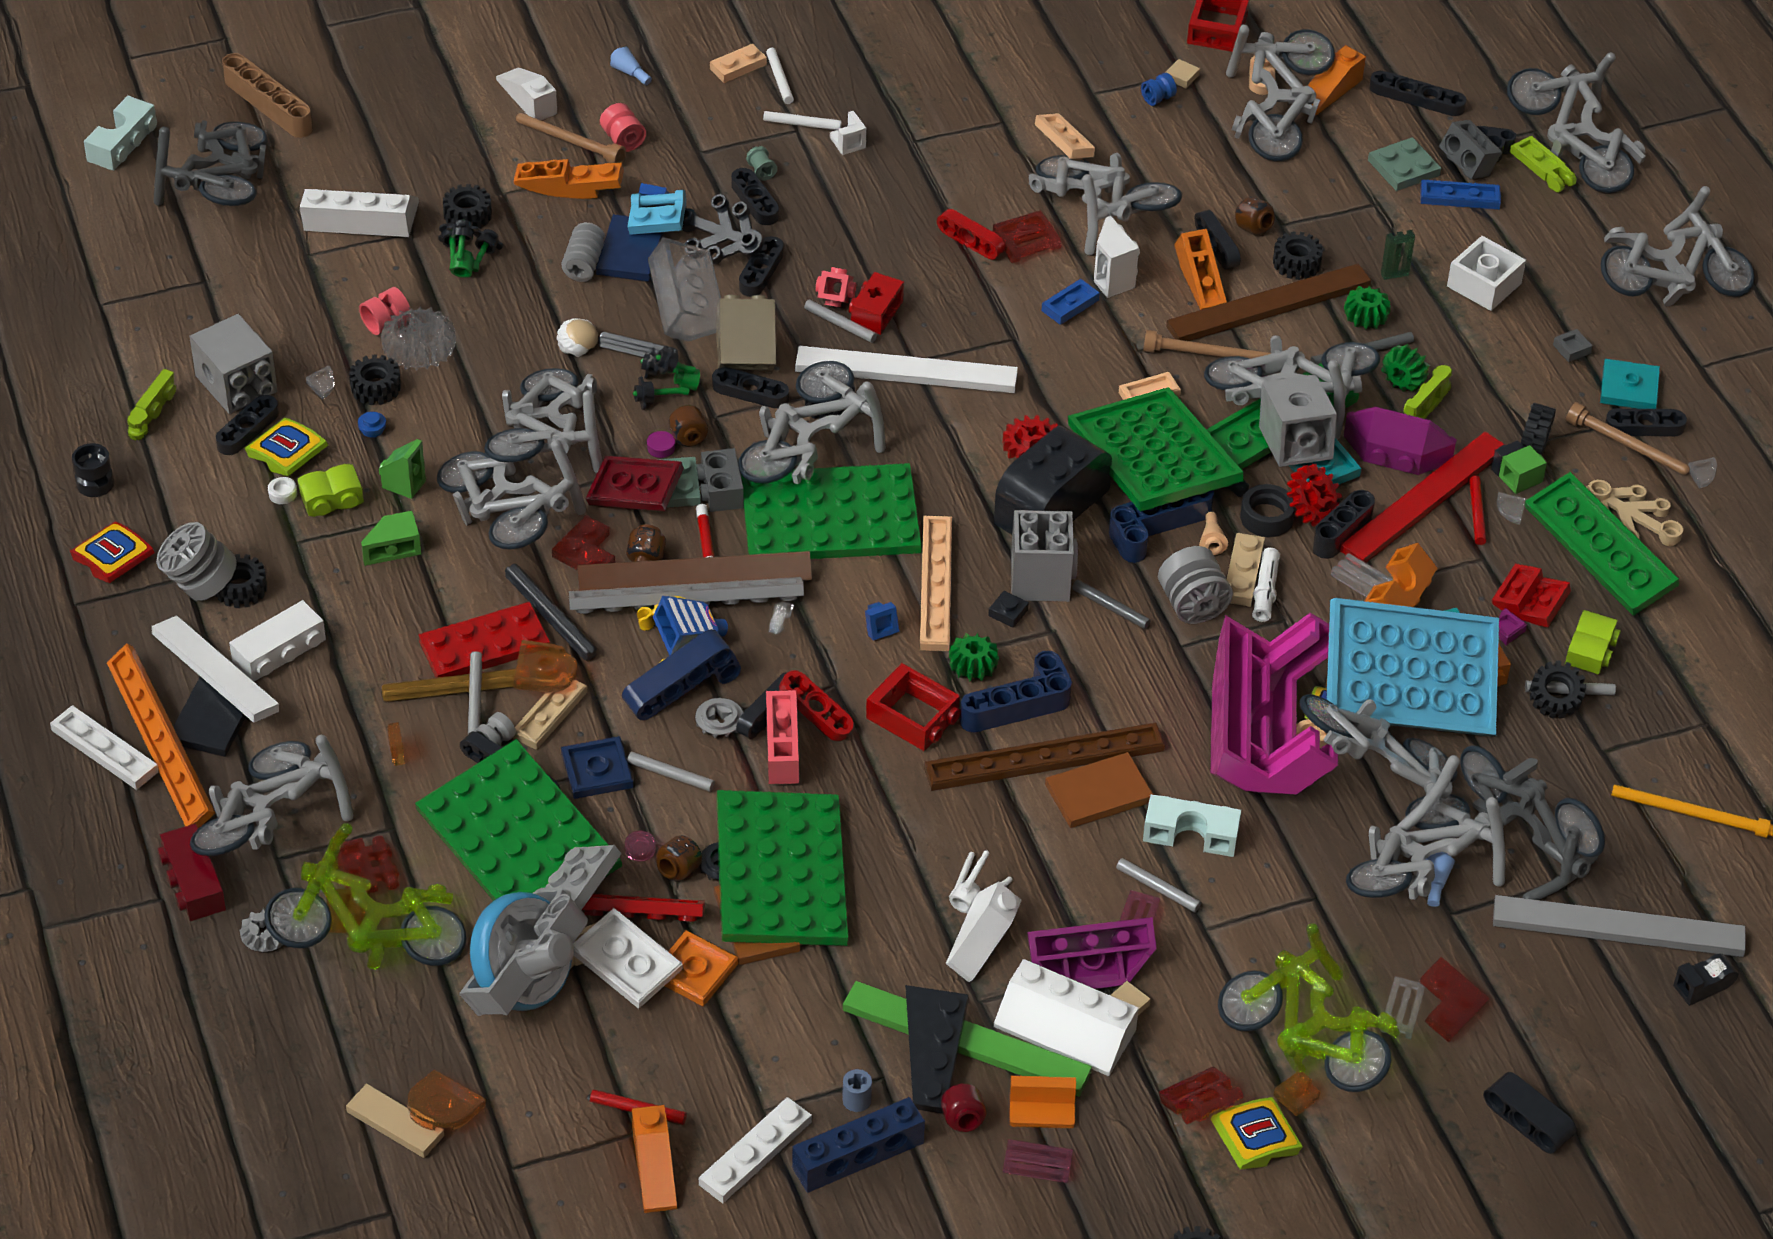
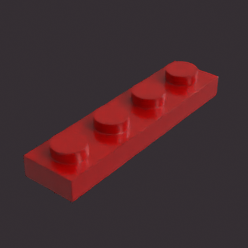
[582,894,705,921]

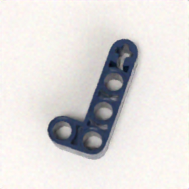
[1109,490,1214,563]
[622,629,741,720]
[960,651,1072,732]

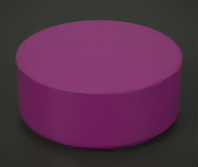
[647,431,675,458]

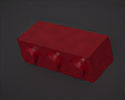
[157,823,226,921]

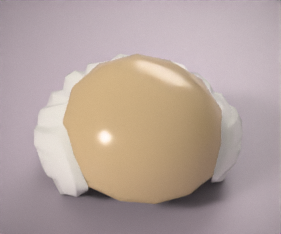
[557,318,598,357]

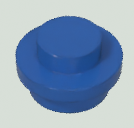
[358,412,386,437]

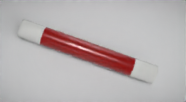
[696,504,715,558]

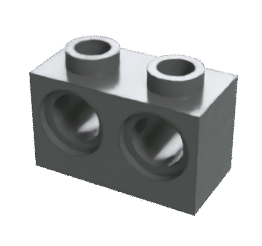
[1439,120,1502,179]
[696,448,743,512]

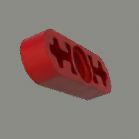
[937,209,1005,260]
[779,670,853,741]

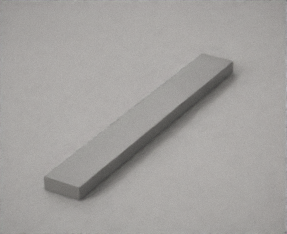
[1493,895,1745,957]

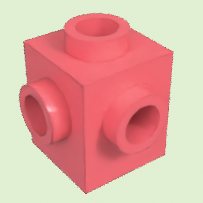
[816,267,856,307]

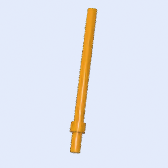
[1611,784,1773,838]

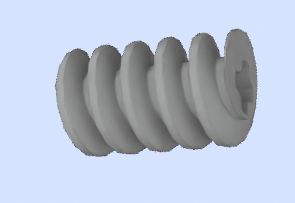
[561,222,605,282]

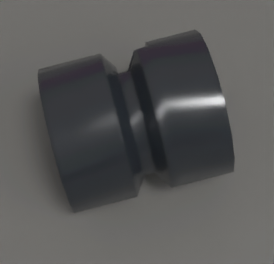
[72,443,114,497]

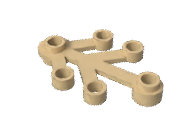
[1586,480,1683,546]

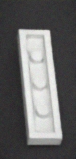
[50,705,159,790]
[699,1097,812,1203]

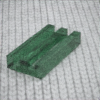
[1381,230,1415,280]

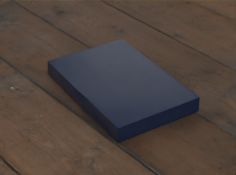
[596,214,664,281]

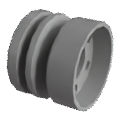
[156,522,237,601]
[1158,546,1233,624]

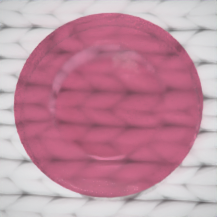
[625,831,656,861]

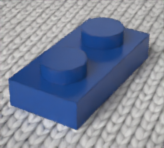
[1041,279,1100,325]

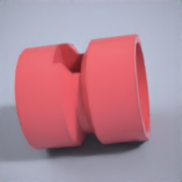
[600,103,646,152]
[359,287,411,335]

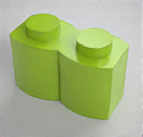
[298,464,364,517]
[1565,610,1621,674]

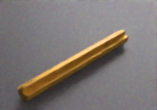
[382,667,530,702]

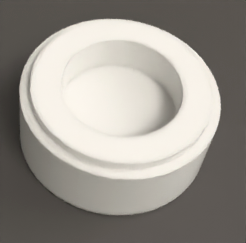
[268,477,297,504]

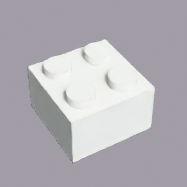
[1447,236,1526,311]

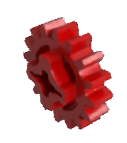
[1002,415,1058,459]
[1287,464,1342,527]

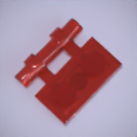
[332,835,399,899]
[1159,1066,1244,1125]

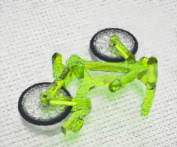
[264,823,467,969]
[1218,923,1400,1092]

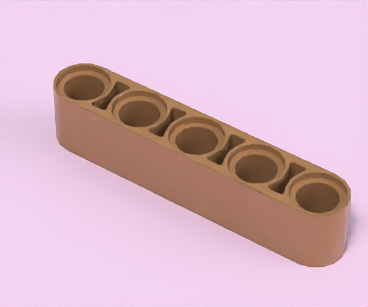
[222,53,313,138]

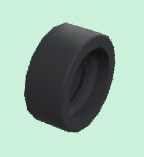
[1240,484,1295,537]

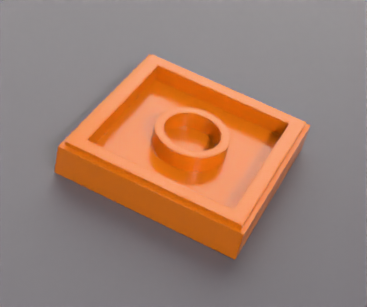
[665,930,739,1007]

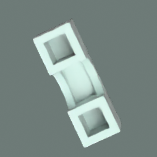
[84,95,157,171]
[1143,794,1241,857]

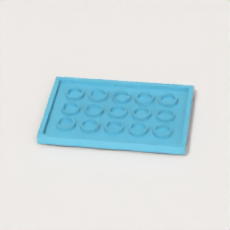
[1326,598,1499,736]

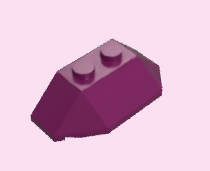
[1344,407,1457,475]
[1027,917,1157,989]

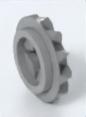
[695,698,743,738]
[240,907,291,952]

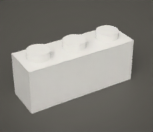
[229,600,326,682]

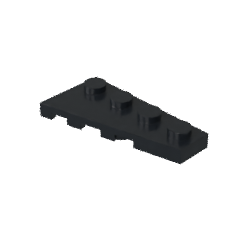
[905,985,969,1114]

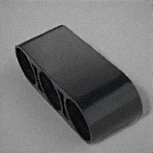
[1313,490,1375,559]
[1483,1072,1577,1154]

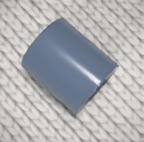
[842,1069,872,1112]

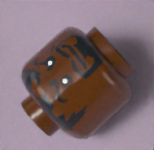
[1235,197,1275,235]
[669,405,708,447]
[626,524,666,562]
[656,835,702,881]

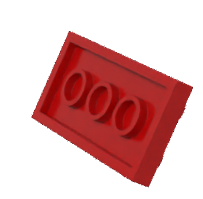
[418,601,550,678]

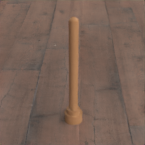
[516,113,626,163]
[1143,330,1271,359]
[1566,402,1690,475]

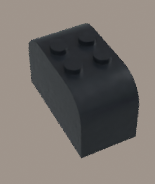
[994,425,1112,535]

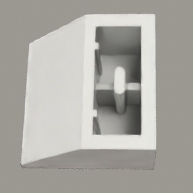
[1094,216,1140,298]

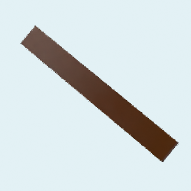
[1166,263,1371,341]
[578,551,812,591]
[924,722,1165,791]

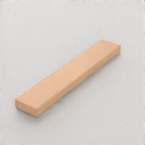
[920,516,952,651]

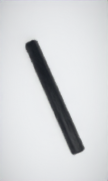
[505,564,597,661]

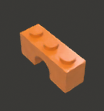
[1365,543,1438,607]

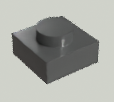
[1553,329,1592,362]

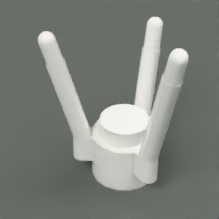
[949,850,1013,913]

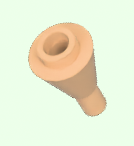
[1199,512,1228,555]

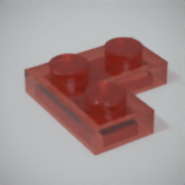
[552,515,616,570]
[1419,957,1489,1042]

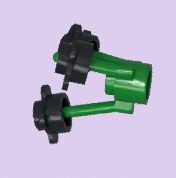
[438,219,504,278]
[633,345,700,410]

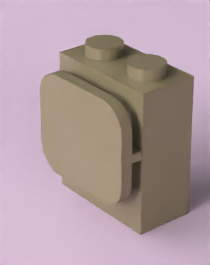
[716,295,776,370]

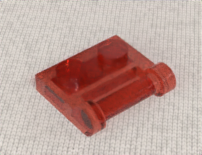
[992,210,1062,263]

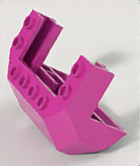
[1210,612,1338,794]

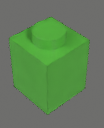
[1499,445,1547,494]

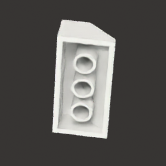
[300,189,419,237]
[994,959,1139,1076]

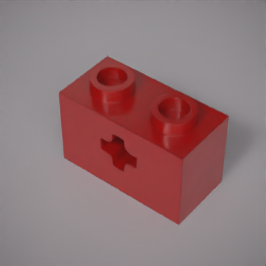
[848,272,904,335]

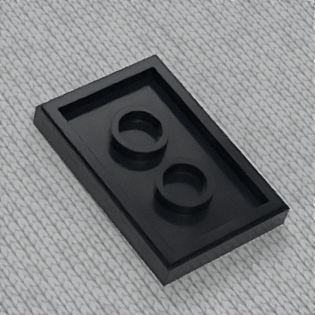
[173,676,258,757]

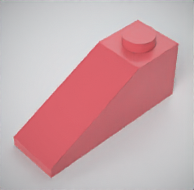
[766,690,799,784]

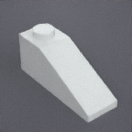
[496,67,557,120]
[946,881,1022,982]

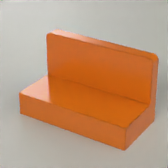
[1010,1075,1076,1128]

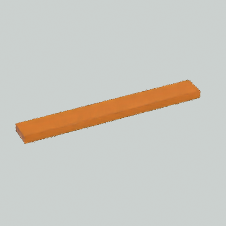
[107,643,215,828]

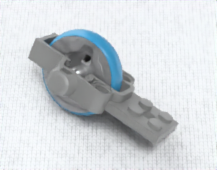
[459,845,621,1016]

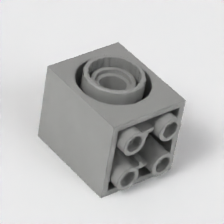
[190,314,278,414]
[1259,374,1337,467]
[1011,510,1078,602]

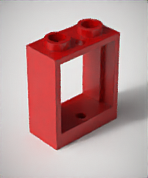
[1187,0,1250,52]
[866,663,961,751]

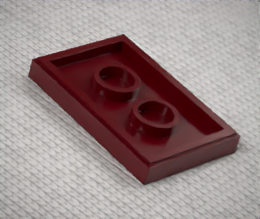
[585,456,684,511]

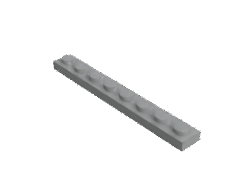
[569,577,804,613]

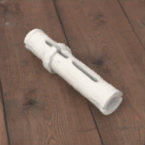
[1252,548,1280,622]

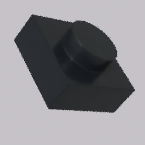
[1491,440,1524,477]
[988,591,1029,628]

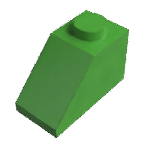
[379,439,426,499]
[361,511,421,566]

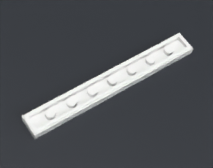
[795,346,1018,393]

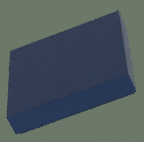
[561,736,633,799]

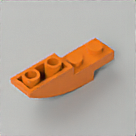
[513,159,624,199]

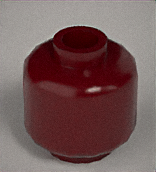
[941,1084,987,1132]

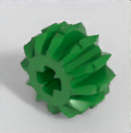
[1344,285,1391,330]
[1381,344,1430,392]
[949,633,999,682]

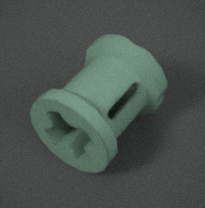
[746,146,777,181]

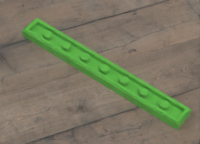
[843,981,1092,1097]

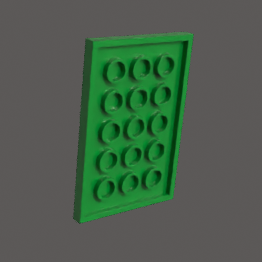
[1068,387,1243,511]
[741,463,921,559]
[415,739,622,901]
[716,790,848,946]

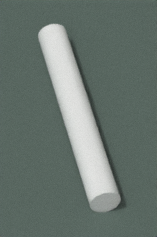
[766,48,794,104]
[763,111,842,130]

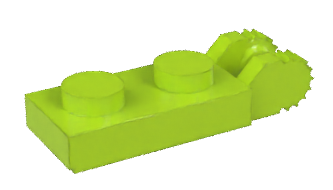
[1510,136,1577,193]
[1403,365,1452,419]
[127,369,176,441]

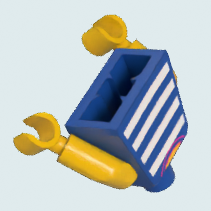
[637,596,728,663]

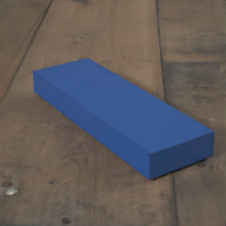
[1420,180,1501,210]

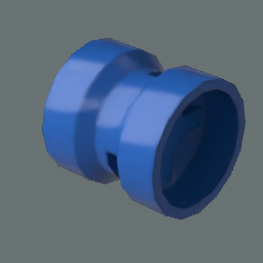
[1141,73,1177,106]

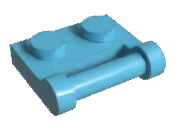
[627,190,686,235]

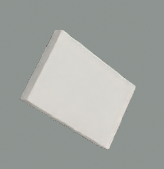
[573,908,683,1009]

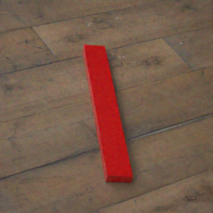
[1340,431,1505,566]

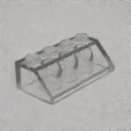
[648,237,721,341]

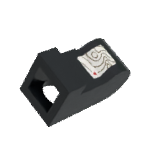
[1673,953,1739,1006]

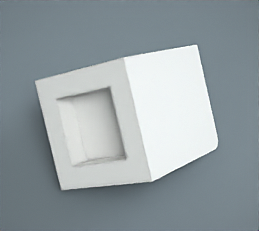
[830,111,866,155]

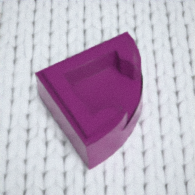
[1499,608,1527,645]

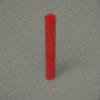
[1469,476,1486,545]
[590,1089,687,1125]

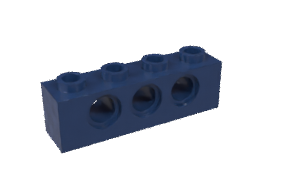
[792,1097,925,1193]

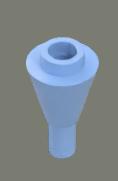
[610,46,652,86]
[1426,852,1455,907]

